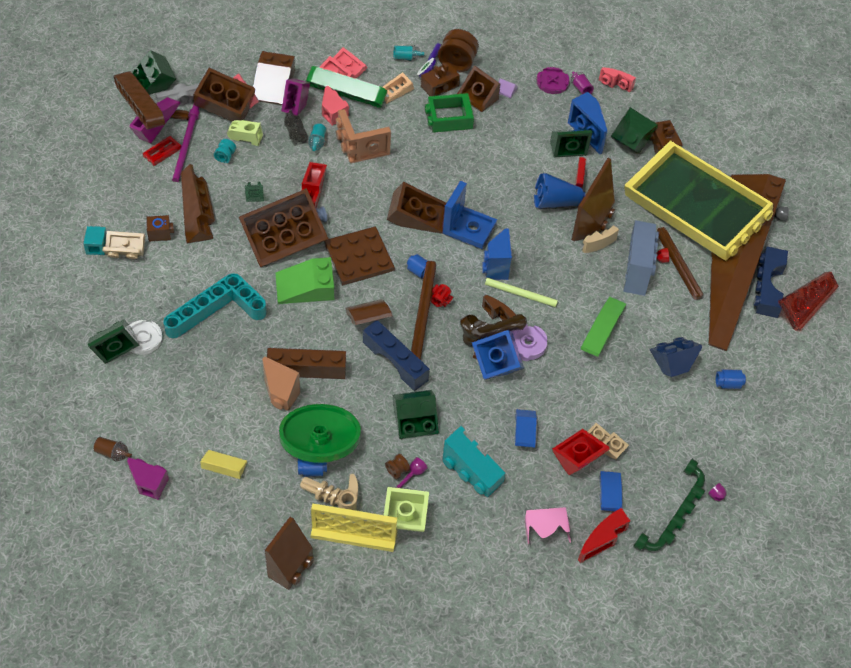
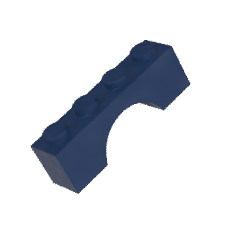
[753,246,788,318]
[363,320,430,391]

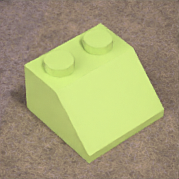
[384,487,429,532]

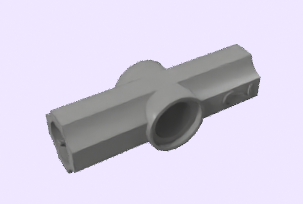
[155,83,200,106]

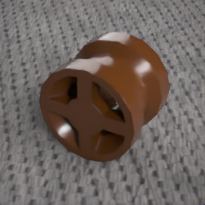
[385,453,410,479]

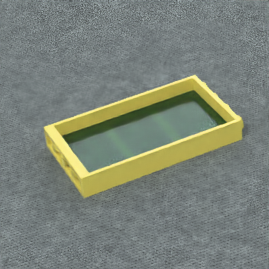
[624,141,773,261]

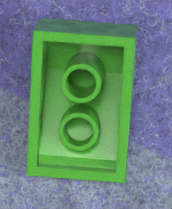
[275,257,334,304]

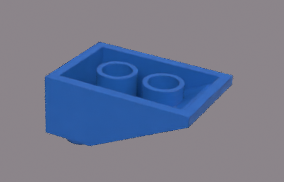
[568,92,608,155]

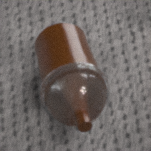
[93,437,132,462]

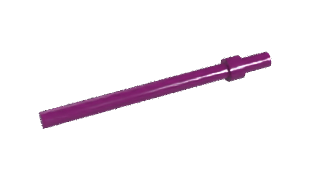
[172,104,200,182]

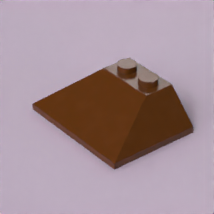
[571,158,615,241]

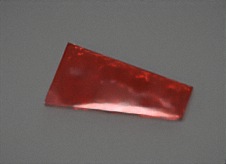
[778,271,839,331]

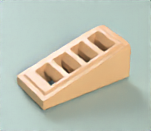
[383,72,414,104]

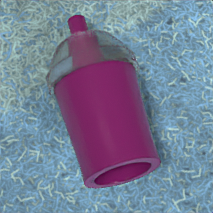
[571,71,594,94]

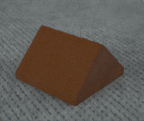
[457,65,501,112]

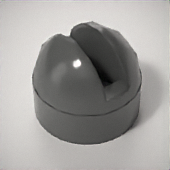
[774,207,789,221]

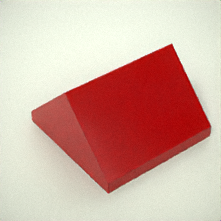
[552,429,610,475]

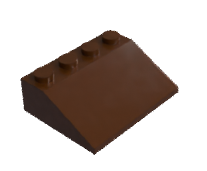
[239,188,328,268]

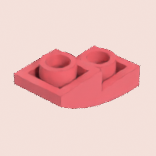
[599,67,636,92]

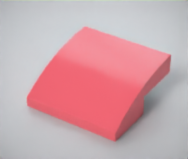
[320,47,367,79]

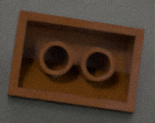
[193,68,256,121]

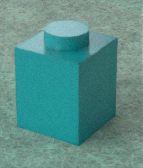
[83,226,107,255]

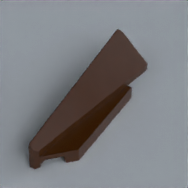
[181,164,215,244]

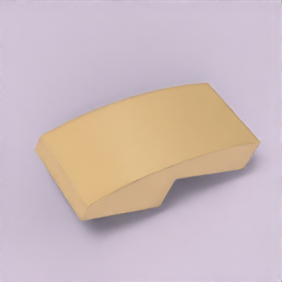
[582,225,619,253]
[588,423,629,459]

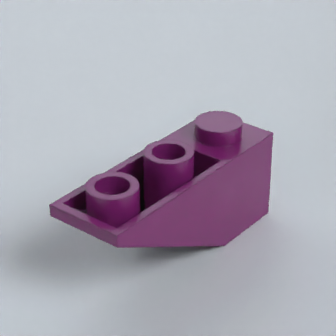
[129,97,181,143]

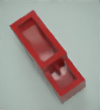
[301,162,327,208]
[578,508,631,563]

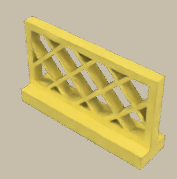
[311,503,397,552]

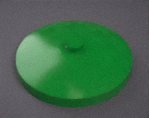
[279,404,361,463]

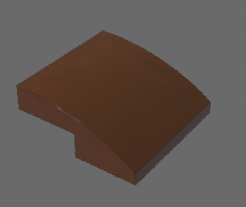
[345,299,392,325]

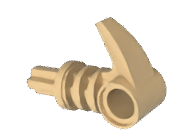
[300,474,358,511]

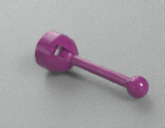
[396,457,428,488]

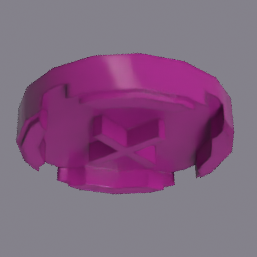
[536,67,570,94]

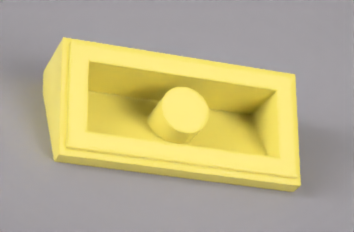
[200,450,247,479]

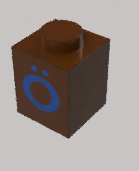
[147,215,174,242]

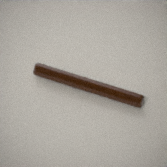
[657,227,704,300]

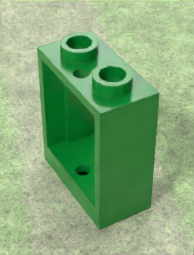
[425,93,474,133]

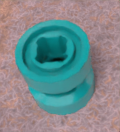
[213,139,236,164]

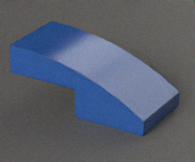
[599,471,622,511]

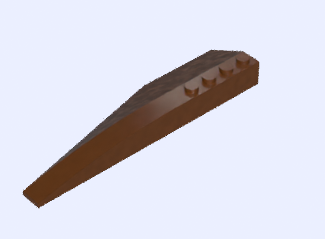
[708,174,786,351]

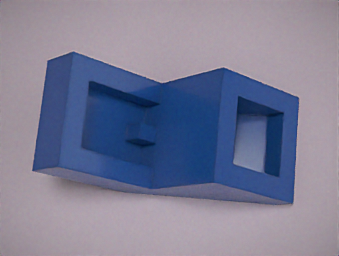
[514,409,537,447]

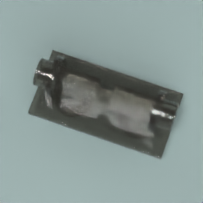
[284,110,309,146]

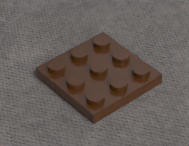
[324,226,395,286]

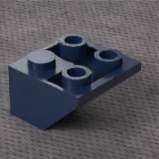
[650,337,702,377]

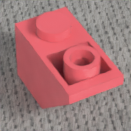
[322,86,349,126]

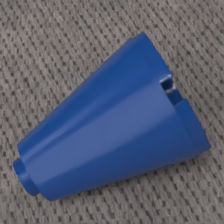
[534,173,585,208]

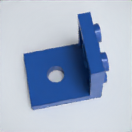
[442,181,497,249]

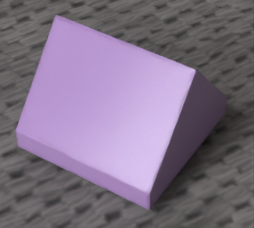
[499,79,518,98]

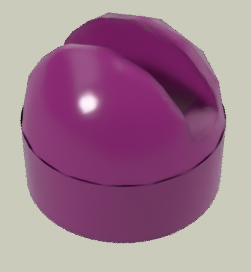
[708,483,726,501]

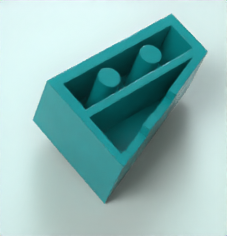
[442,426,506,498]

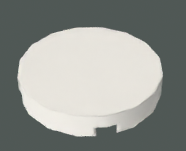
[130,320,163,355]

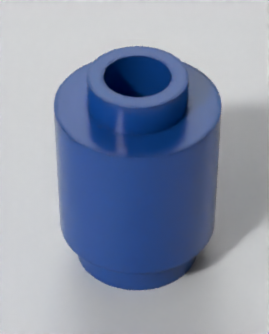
[407,254,427,279]
[715,369,746,389]
[298,459,327,477]

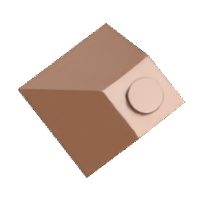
[262,356,300,411]

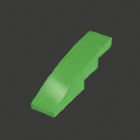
[581,296,626,357]

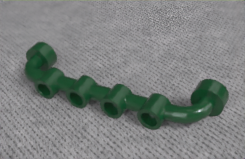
[634,458,706,551]

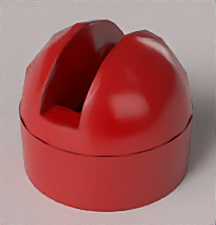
[656,248,669,263]

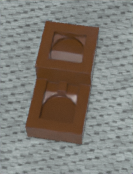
[482,295,516,320]

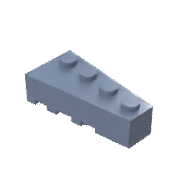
[623,220,659,296]

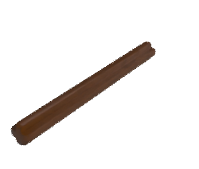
[411,261,437,360]

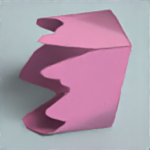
[525,507,571,545]

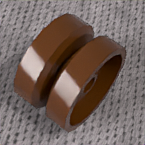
[438,29,479,72]

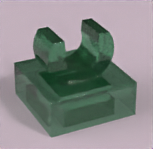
[245,182,264,202]

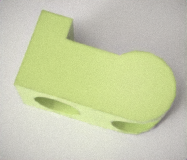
[227,120,263,146]

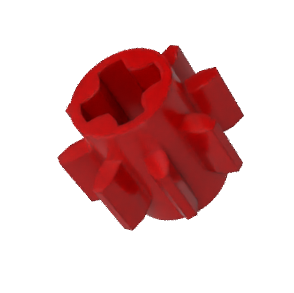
[431,284,453,307]

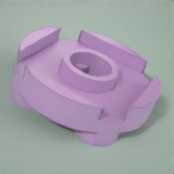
[512,324,547,361]

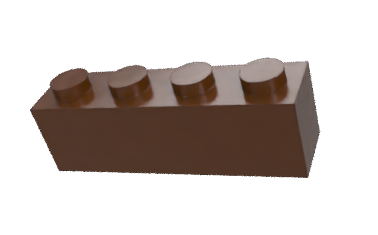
[267,348,346,379]

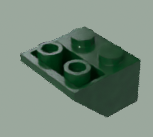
[132,50,176,95]
[392,390,439,439]

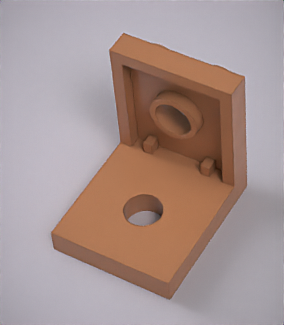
[336,109,391,163]

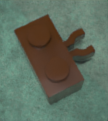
[421,62,460,96]
[649,120,683,154]

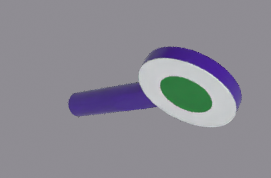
[417,43,441,77]

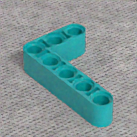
[163,273,267,338]

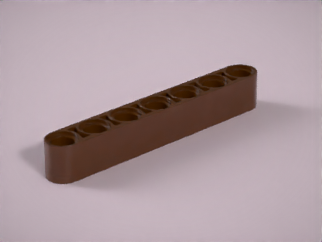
[113,71,165,130]

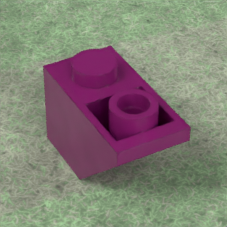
[127,458,169,500]

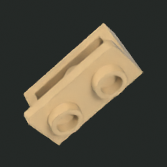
[103,231,145,259]

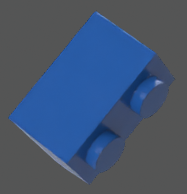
[482,228,512,280]
[472,330,524,380]

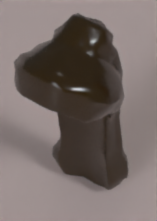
[460,314,527,346]

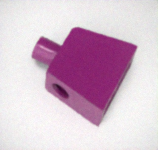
[281,79,310,115]

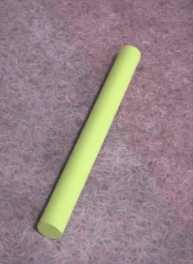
[485,278,558,307]

